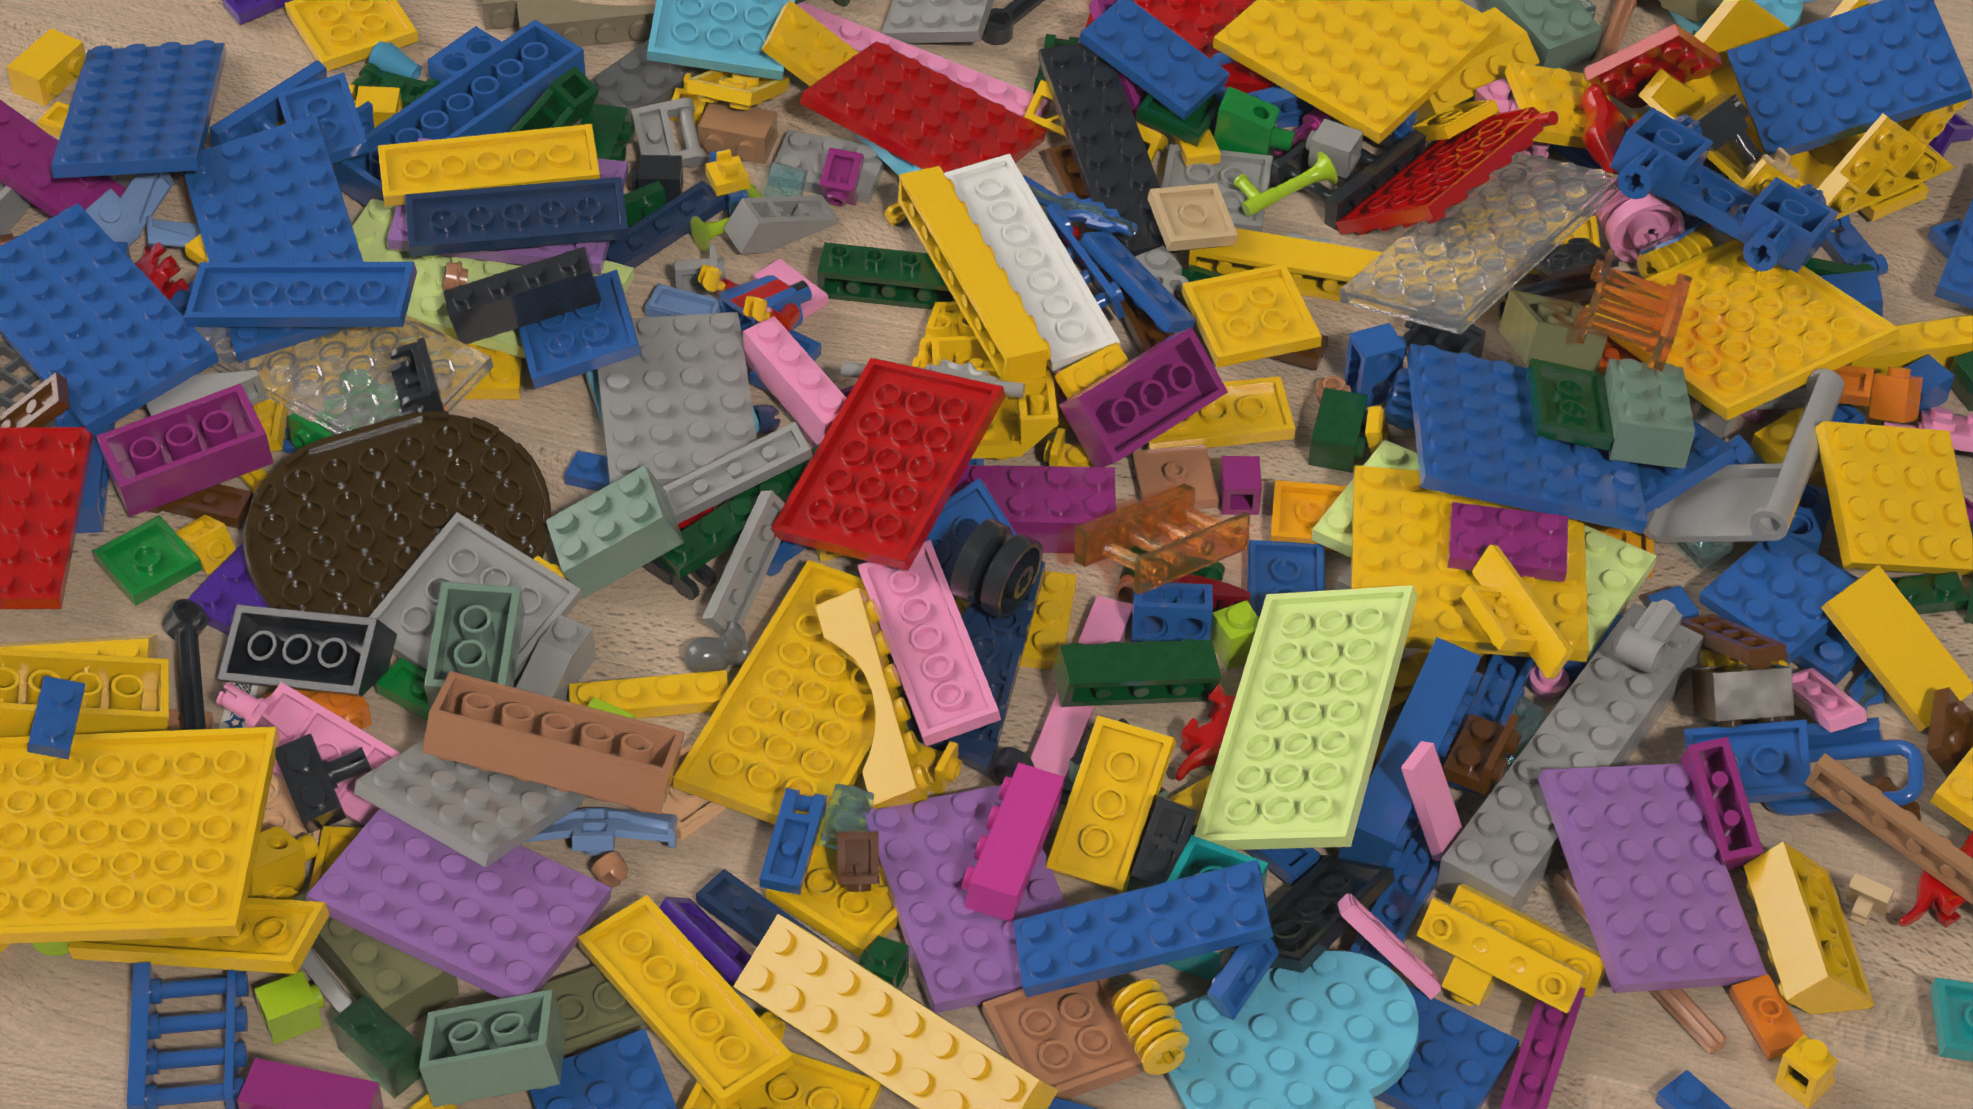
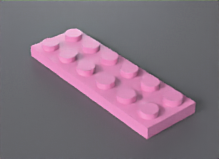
[857,540,1001,747]

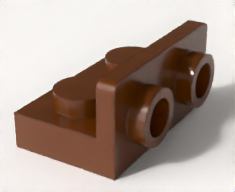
[1927,687,1973,778]
[1442,714,1522,795]

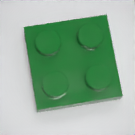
[93,515,202,606]

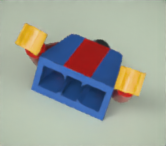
[698,265,812,336]

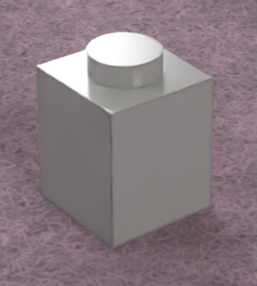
[1306,119,1363,179]

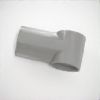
[1614,599,1682,675]

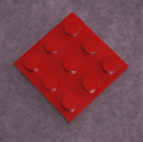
[1584,23,1722,109]

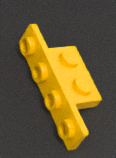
[1461,545,1573,679]

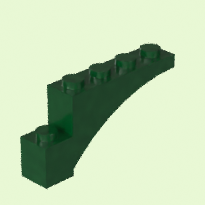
[509,66,599,132]

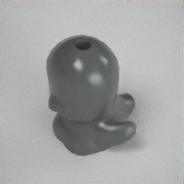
[685,621,748,673]

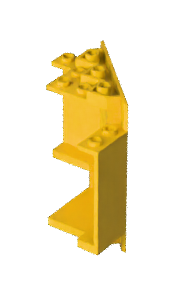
[1638,0,1973,220]

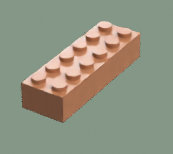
[422,671,685,814]

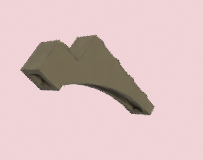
[481,0,655,47]

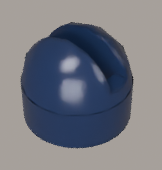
[753,404,781,435]

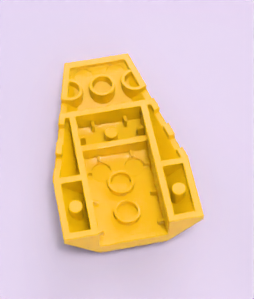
[911,301,1058,460]

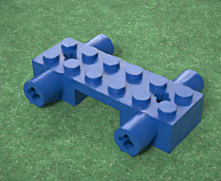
[1610,107,1839,273]

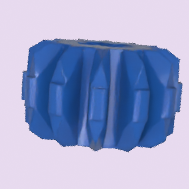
[1384,367,1415,431]

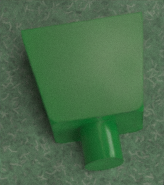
[1214,86,1296,155]

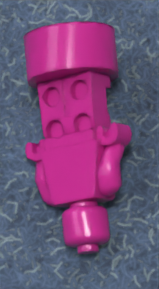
[1274,108,1331,157]

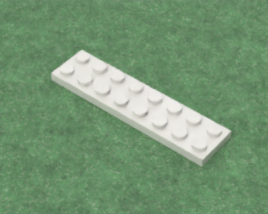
[944,154,1120,373]

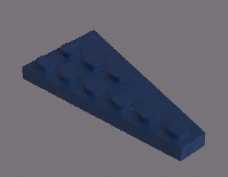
[903,561,1045,777]

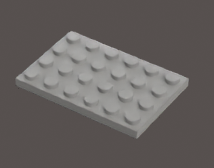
[597,312,757,487]

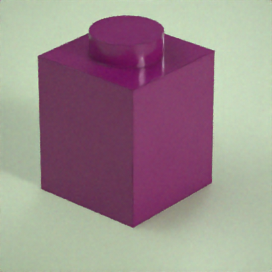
[1220,456,1262,515]

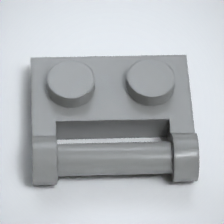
[631,98,707,167]

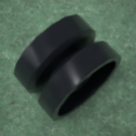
[951,519,1043,619]

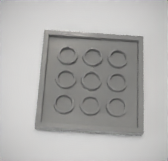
[369,512,582,680]
[354,740,584,867]

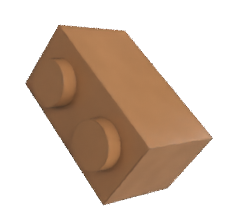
[698,101,778,165]

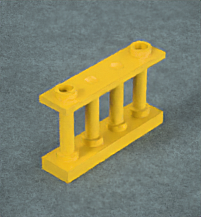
[1416,883,1606,1014]

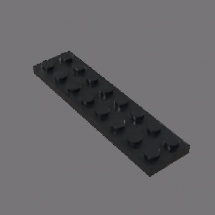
[1038,43,1180,257]

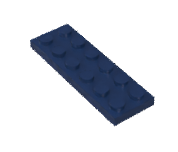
[405,177,629,257]

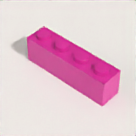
[962,762,1065,922]

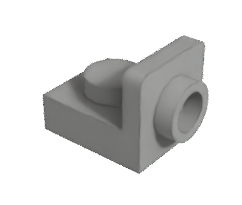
[674,245,726,295]

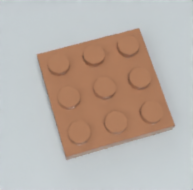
[982,978,1145,1100]

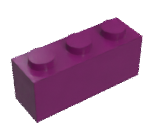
[1680,737,1763,871]
[237,1058,384,1109]

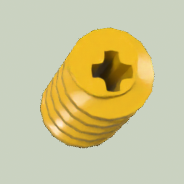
[1637,226,1715,279]
[1110,979,1189,1075]

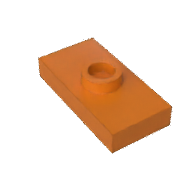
[1729,974,1805,1060]

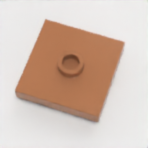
[1132,444,1219,514]

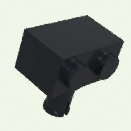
[1690,91,1762,167]
[275,733,372,834]

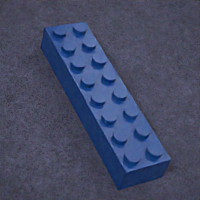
[334,19,586,206]

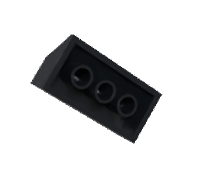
[443,247,602,346]
[218,605,397,697]

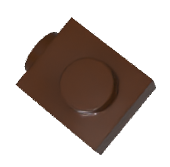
[837,830,880,892]

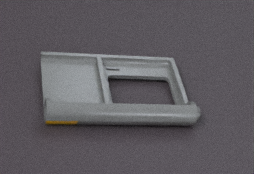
[1643,369,1845,543]

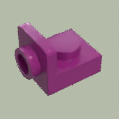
[819,147,865,207]

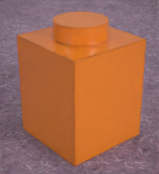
[1869,367,1923,423]

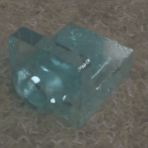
[1505,696,1548,765]
[818,783,875,850]

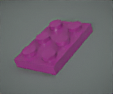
[1447,502,1568,582]

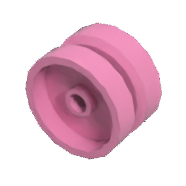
[1594,180,1685,263]

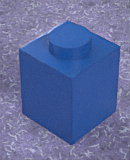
[1905,354,1955,418]

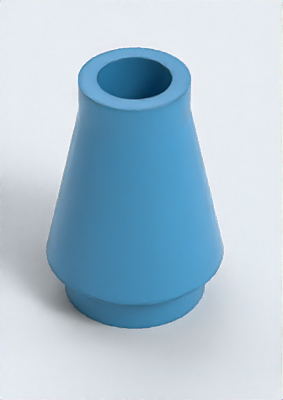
[369,41,422,79]

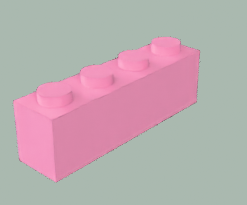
[743,316,847,445]

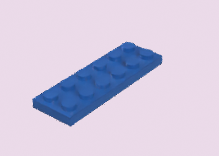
[184,262,417,327]
[1013,860,1274,998]

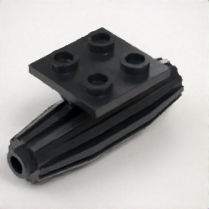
[1497,238,1645,320]

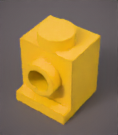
[1774,1035,1838,1109]

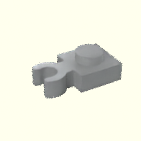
[1135,246,1189,296]

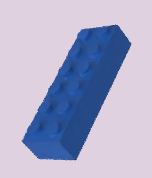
[1338,637,1483,871]

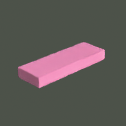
[1792,668,1867,733]
[1401,741,1463,862]
[1337,893,1441,999]

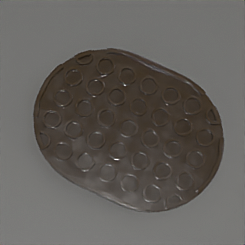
[243,411,551,618]

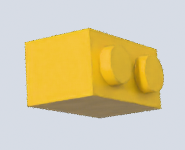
[7,28,86,106]

